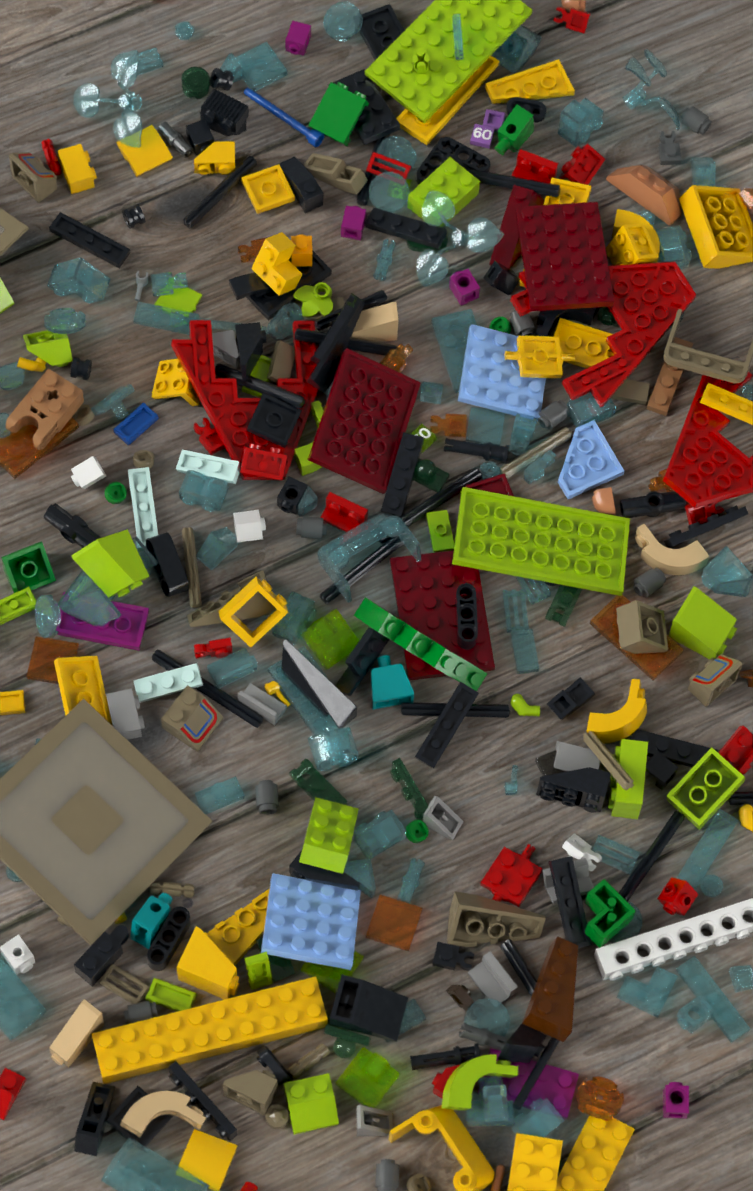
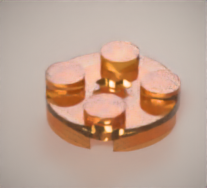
[576,1076,624,1121]

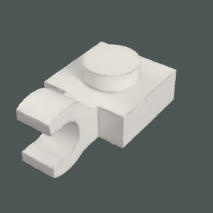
[562,833,602,871]

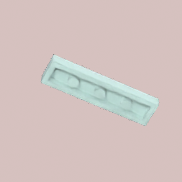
[128,467,158,550]

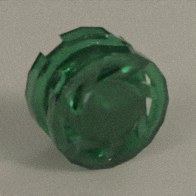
[181,67,210,99]

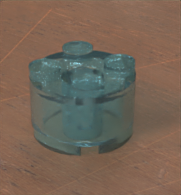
[308,725,359,771]

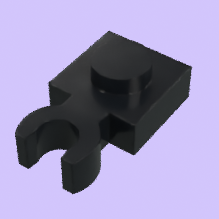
[432,942,474,971]

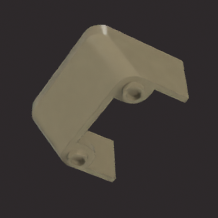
[663,308,753,383]

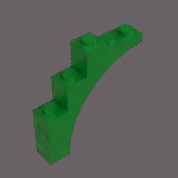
[354,597,488,691]

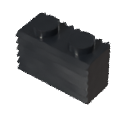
[201,88,249,133]

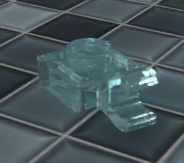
[151,272,188,296]

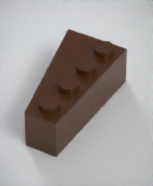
[522,936,578,1042]

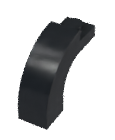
[535,307,598,336]

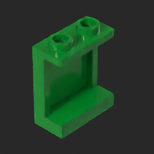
[308,82,369,147]

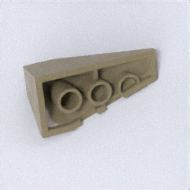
[187,570,277,627]
[447,891,546,947]

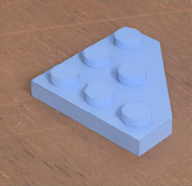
[558,420,624,500]

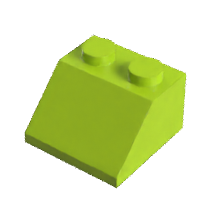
[284,1073,339,1135]

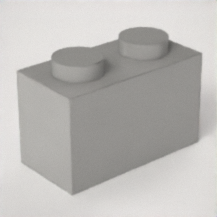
[106,689,145,740]

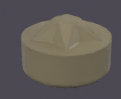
[72,404,95,426]
[133,450,155,469]
[266,1104,289,1129]
[407,1174,431,1191]

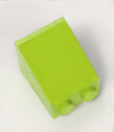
[71,529,150,598]
[668,586,737,660]

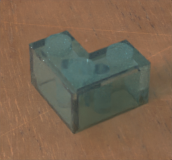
[558,98,604,148]
[47,257,111,304]

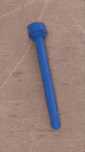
[244,88,325,148]

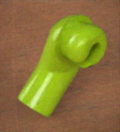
[510,694,540,716]

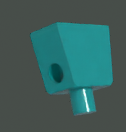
[371,655,414,710]
[130,892,173,949]

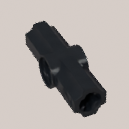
[620,491,687,518]
[44,503,101,548]

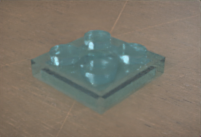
[232,41,287,92]

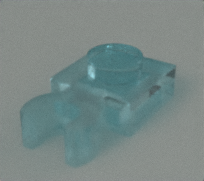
[523,450,556,484]

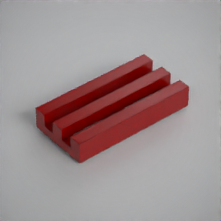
[366,152,412,185]

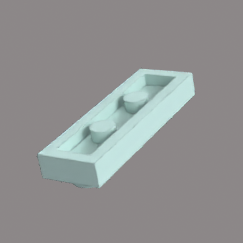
[176,450,241,484]
[133,663,203,703]

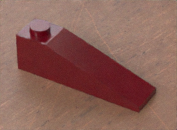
[489,185,545,269]

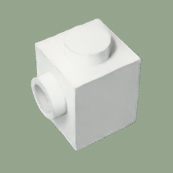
[71,456,107,489]
[233,510,266,543]
[0,934,35,975]

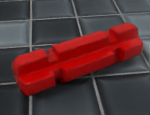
[41,139,62,176]

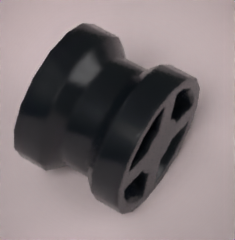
[210,68,234,91]
[122,204,145,229]
[70,357,92,381]

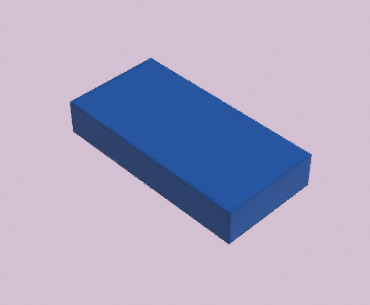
[113,402,159,446]

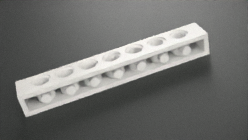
[594,898,753,981]

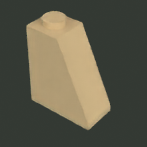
[351,302,398,342]
[49,999,105,1068]

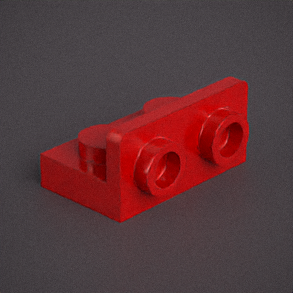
[559,144,605,185]
[512,149,558,183]
[240,443,287,480]
[320,492,368,537]
[718,725,753,775]

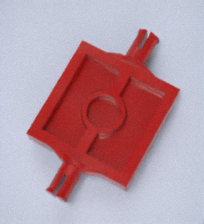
[481,844,543,907]

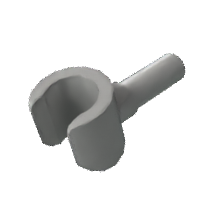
[135,271,148,301]

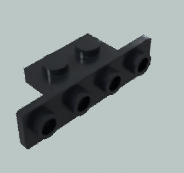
[335,628,390,696]

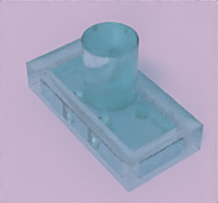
[91,383,135,420]
[195,776,245,814]

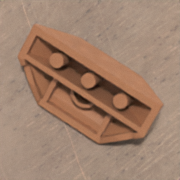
[606,165,682,226]

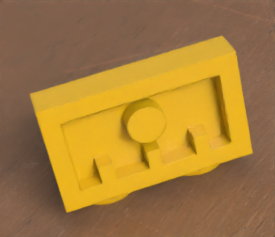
[606,223,659,266]
[151,359,200,406]

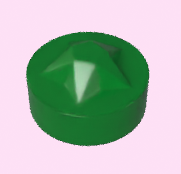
[489,316,511,334]
[104,482,127,504]
[405,820,429,843]

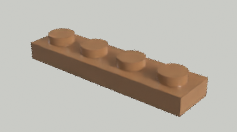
[646,337,693,416]

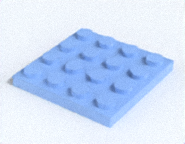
[458,324,546,421]
[261,873,361,970]

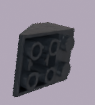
[536,767,611,813]
[330,975,408,1042]

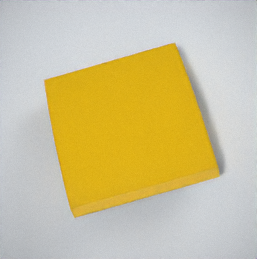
[116,125,173,177]
[175,1129,238,1191]

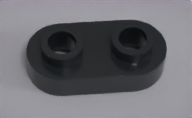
[506,97,547,123]
[256,1045,293,1086]

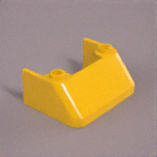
[389,1105,494,1191]

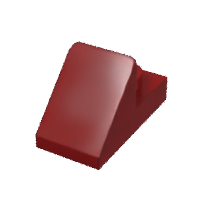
[0,1068,26,1121]

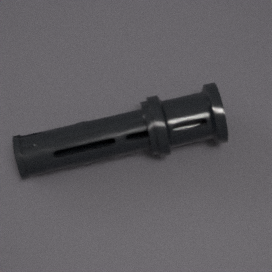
[444,438,509,464]
[410,1043,480,1071]

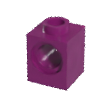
[285,20,311,56]
[341,205,366,241]
[449,269,480,306]
[663,1082,689,1119]

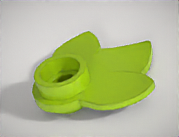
[293,282,333,317]

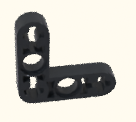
[416,137,490,185]

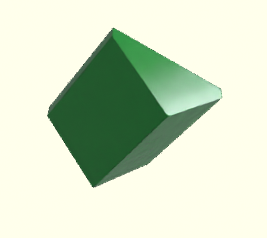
[1,541,56,593]

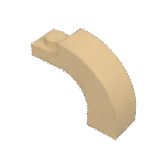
[635,524,710,575]
[120,1091,206,1137]

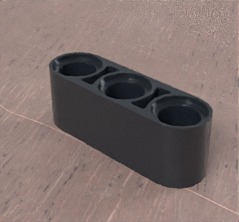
[146,533,189,597]
[455,583,478,650]
[147,906,191,971]

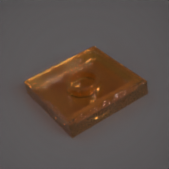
[27,636,79,684]
[366,894,423,951]

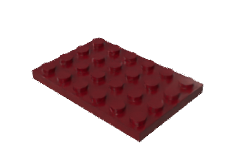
[516,202,614,311]
[308,348,421,494]
[390,550,495,681]

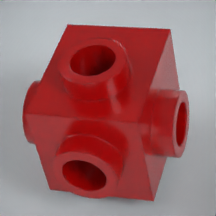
[657,877,698,916]

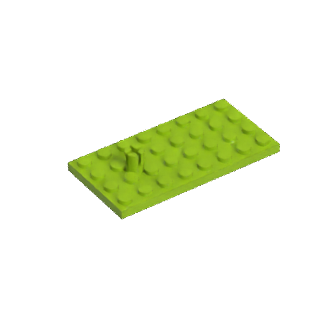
[365,0,532,123]
[452,487,630,596]

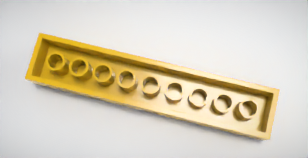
[92,976,328,1084]

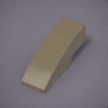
[304,153,368,195]

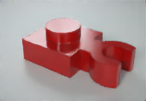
[553,7,591,34]
[193,418,225,456]
[685,501,724,525]
[194,637,232,659]

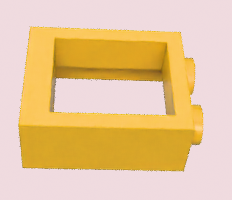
[218,576,289,647]

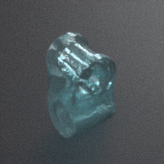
[509,413,538,456]

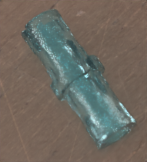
[373,239,396,281]
[397,858,425,905]

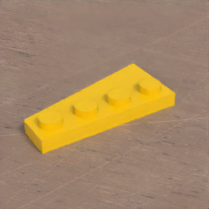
[485,59,575,104]
[205,889,269,965]

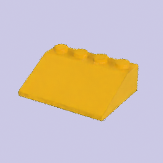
[679,185,753,269]

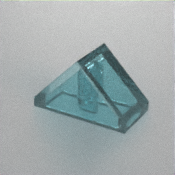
[691,157,716,187]
[196,527,241,570]
[344,858,376,899]

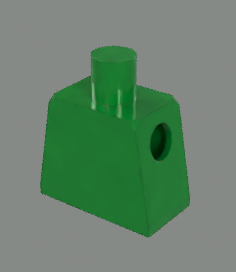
[494,105,534,155]

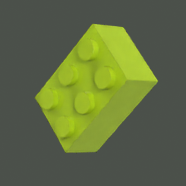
[407,157,480,227]
[608,739,648,820]
[666,747,745,830]
[299,797,359,874]

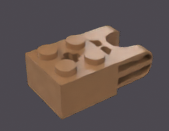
[6,368,84,450]

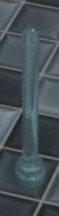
[169,311,270,335]

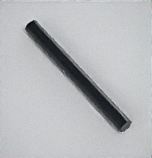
[512,1037,560,1110]

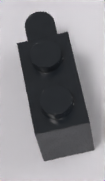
[74,925,129,987]

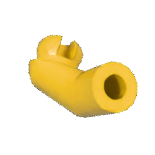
[17,357,46,372]
[738,804,753,832]

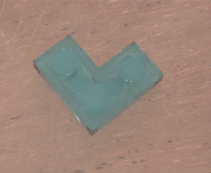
[617,966,678,1018]

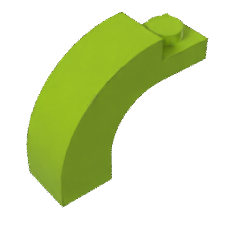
[294,400,325,476]
[442,1054,518,1111]

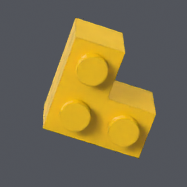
[251,232,302,296]

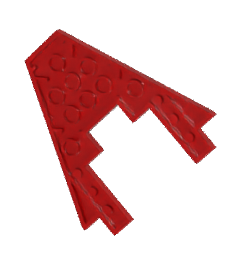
[510,262,696,408]
[171,320,319,480]
[663,372,753,508]

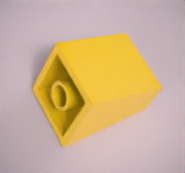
[177,926,240,1000]

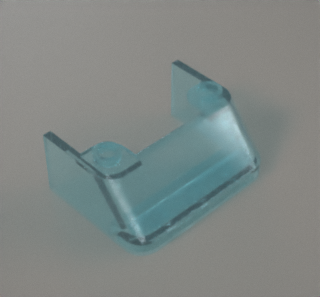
[318,513,421,603]
[58,537,158,626]

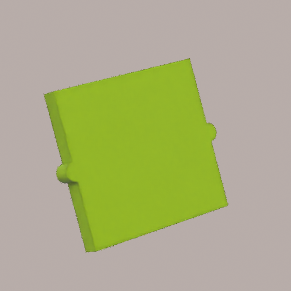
[154,279,202,323]

